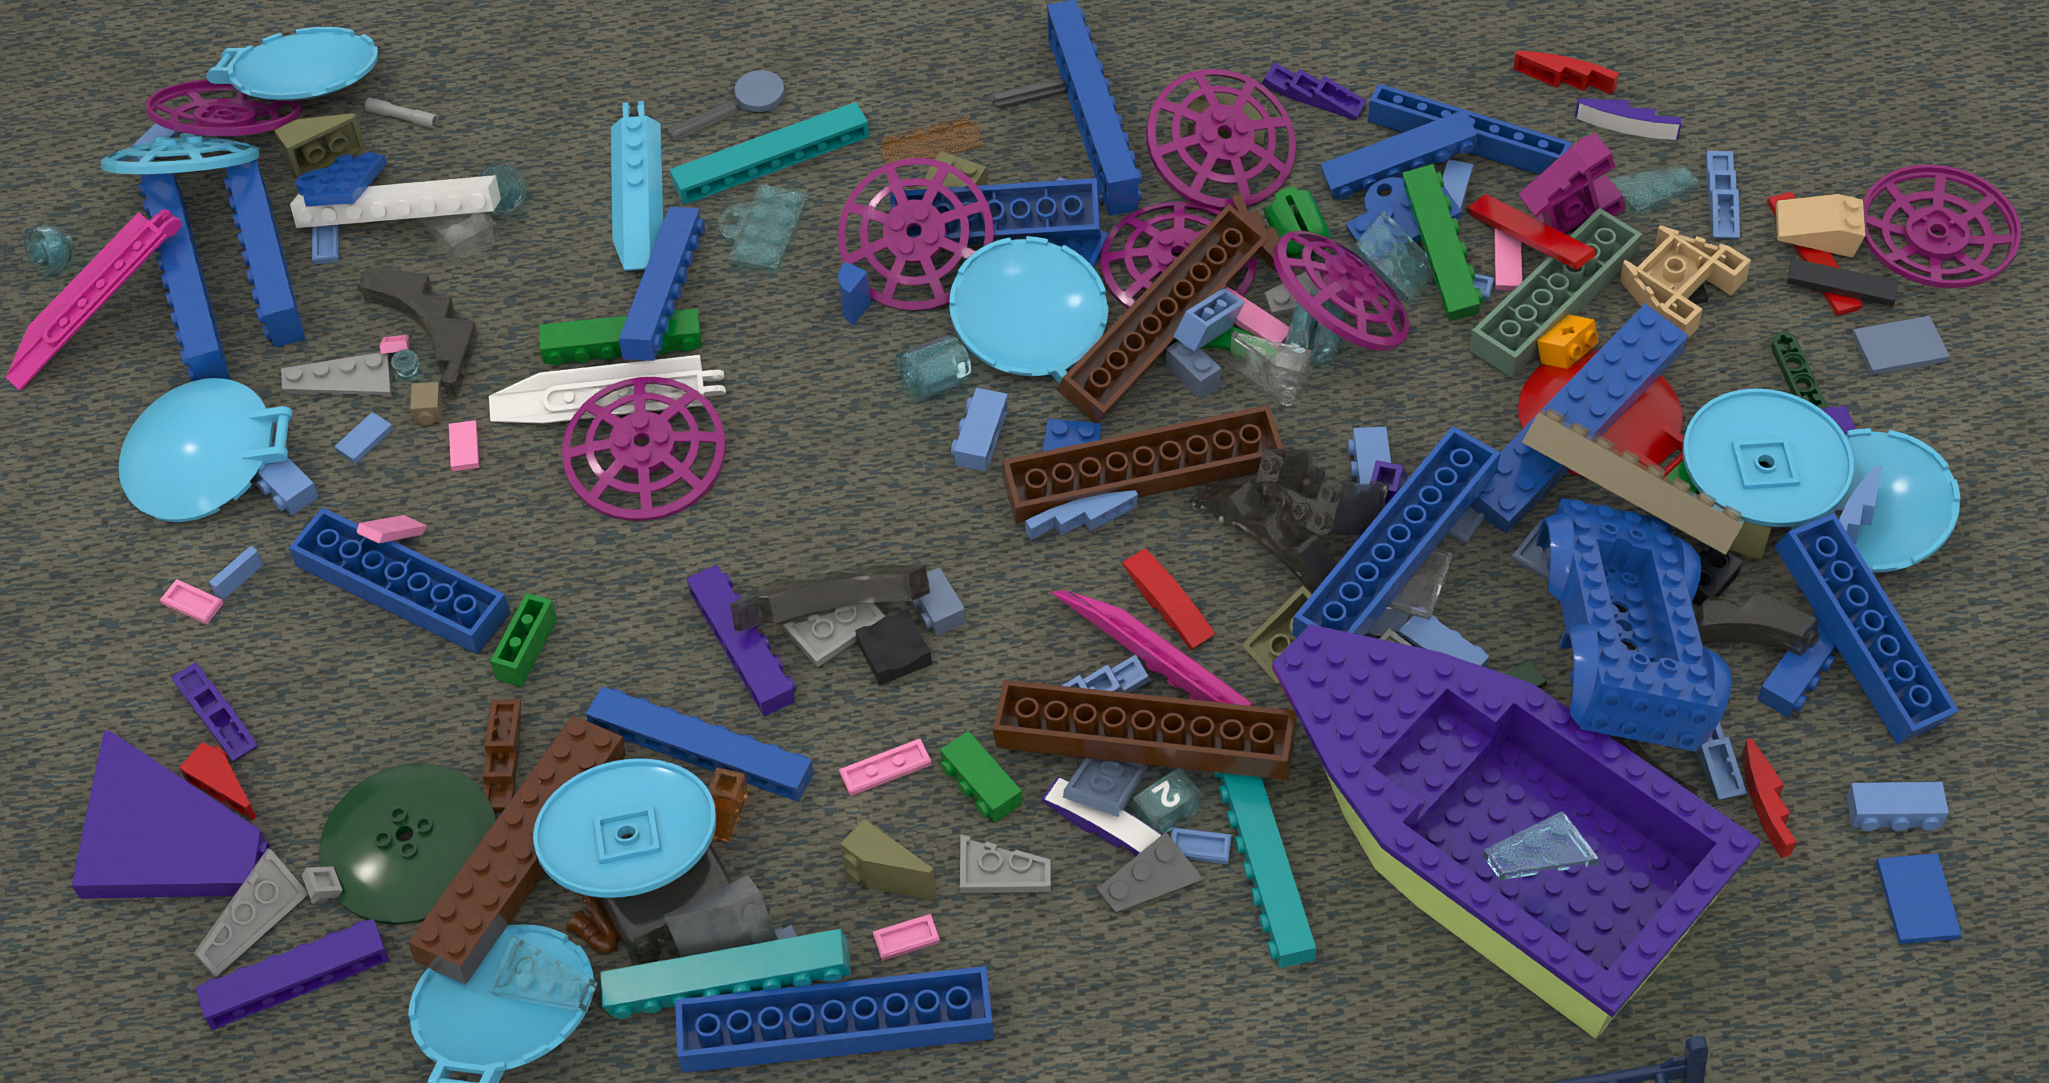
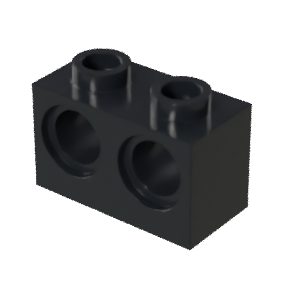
[1692,547,1743,611]

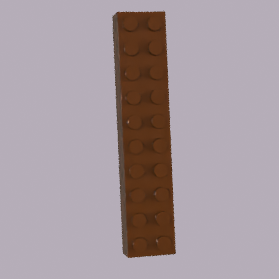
[1057,204,1269,423]
[1002,405,1284,523]
[992,680,1296,780]
[408,715,626,985]

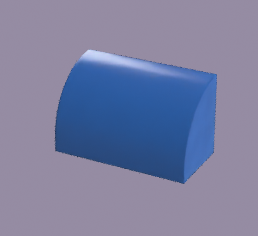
[838,262,871,325]

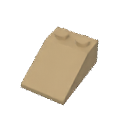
[1776,194,1865,258]

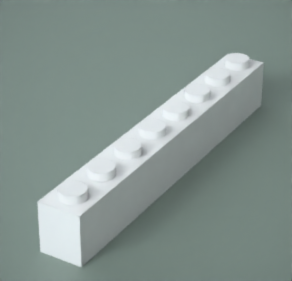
[290,175,501,228]

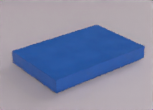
[1876,853,1962,944]

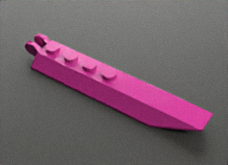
[6,209,182,391]
[1052,590,1253,706]

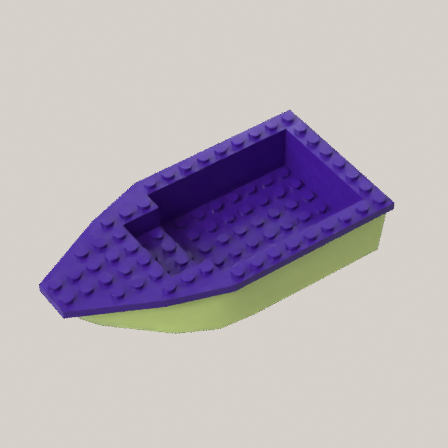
[1272,624,1761,1039]

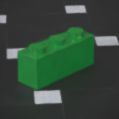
[490,593,557,687]
[939,731,1022,823]

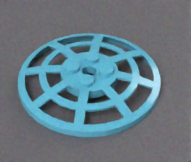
[101,133,260,174]

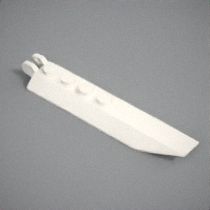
[489,355,726,424]

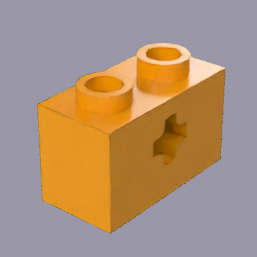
[1537,314,1599,369]

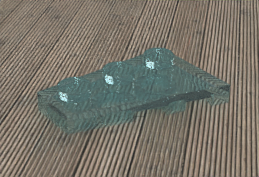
[1610,165,1700,217]
[1483,811,1599,880]

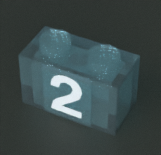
[1132,768,1201,833]

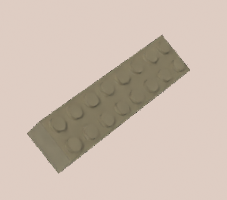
[1522,408,1744,555]

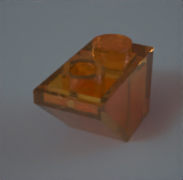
[708,768,749,842]

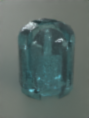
[1285,289,1347,366]
[894,335,971,402]

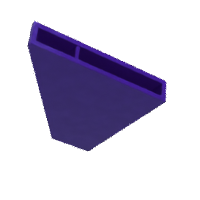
[72,731,270,899]

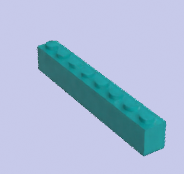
[670,102,869,205]
[1213,772,1316,968]
[601,929,851,1019]

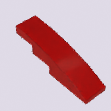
[1513,51,1619,95]
[1121,548,1215,650]
[1742,738,1797,859]

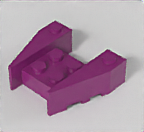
[1518,132,1626,234]

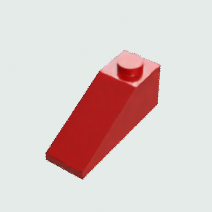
[179,742,256,821]

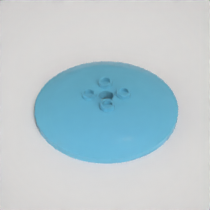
[1683,389,1854,527]
[533,759,716,898]

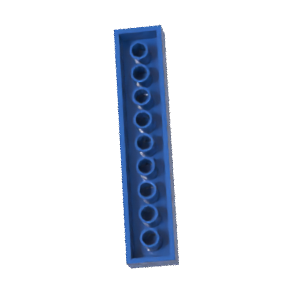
[1047,0,1142,216]
[138,173,231,382]
[1470,303,1689,534]
[1292,426,1501,638]
[675,966,994,1073]

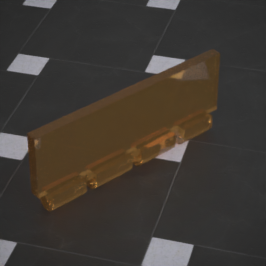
[879,116,984,169]

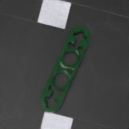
[1771,332,1826,409]

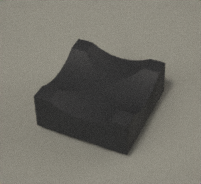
[855,609,932,686]

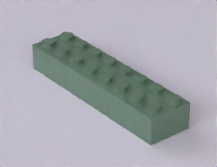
[1469,208,1642,378]

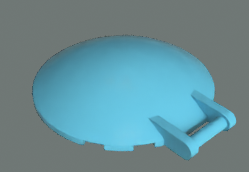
[206,27,378,101]
[949,236,1108,384]
[119,378,293,522]
[1767,428,1960,573]
[408,924,594,1083]

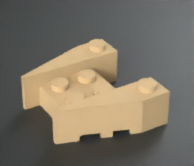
[1620,225,1751,338]

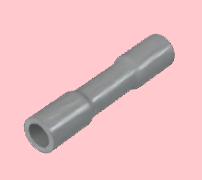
[365,97,439,129]

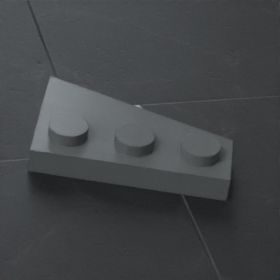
[1095,832,1204,913]

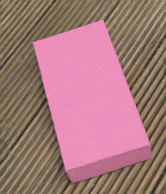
[449,420,479,471]
[160,579,224,624]
[873,914,940,961]

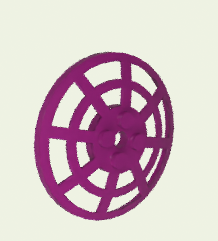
[1146,69,1296,210]
[146,79,302,136]
[838,158,994,311]
[1863,164,2021,288]
[1101,201,1257,309]
[1273,231,1409,351]
[562,377,726,521]

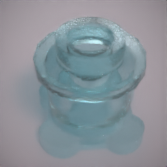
[391,349,421,382]

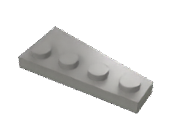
[281,352,392,397]
[194,849,309,977]

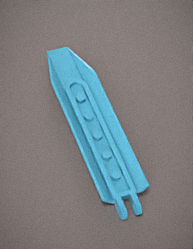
[611,101,663,271]

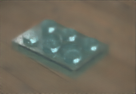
[1351,211,1433,303]

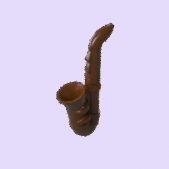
[566,893,619,954]

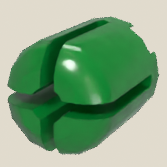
[1264,186,1331,259]

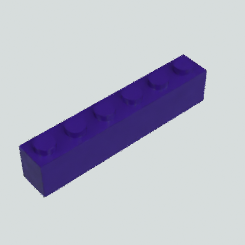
[686,564,796,717]
[195,918,390,1030]

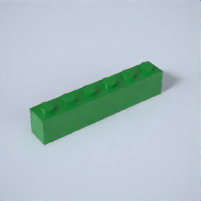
[1403,164,1483,321]
[539,308,702,365]

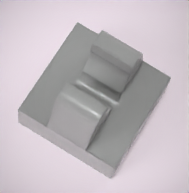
[302,866,342,904]

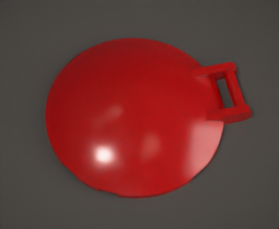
[1518,349,1685,477]

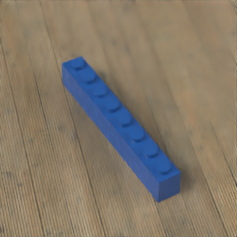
[1368,84,1572,175]
[619,207,705,361]
[586,687,814,802]

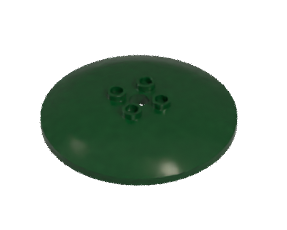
[319,763,496,925]

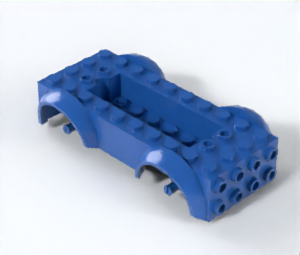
[1536,498,1732,752]

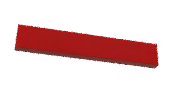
[1767,191,1862,316]
[1467,194,1596,270]

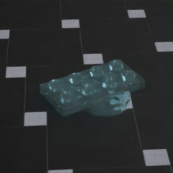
[719,184,809,274]

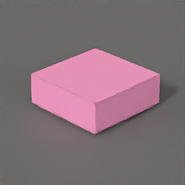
[380,335,410,354]

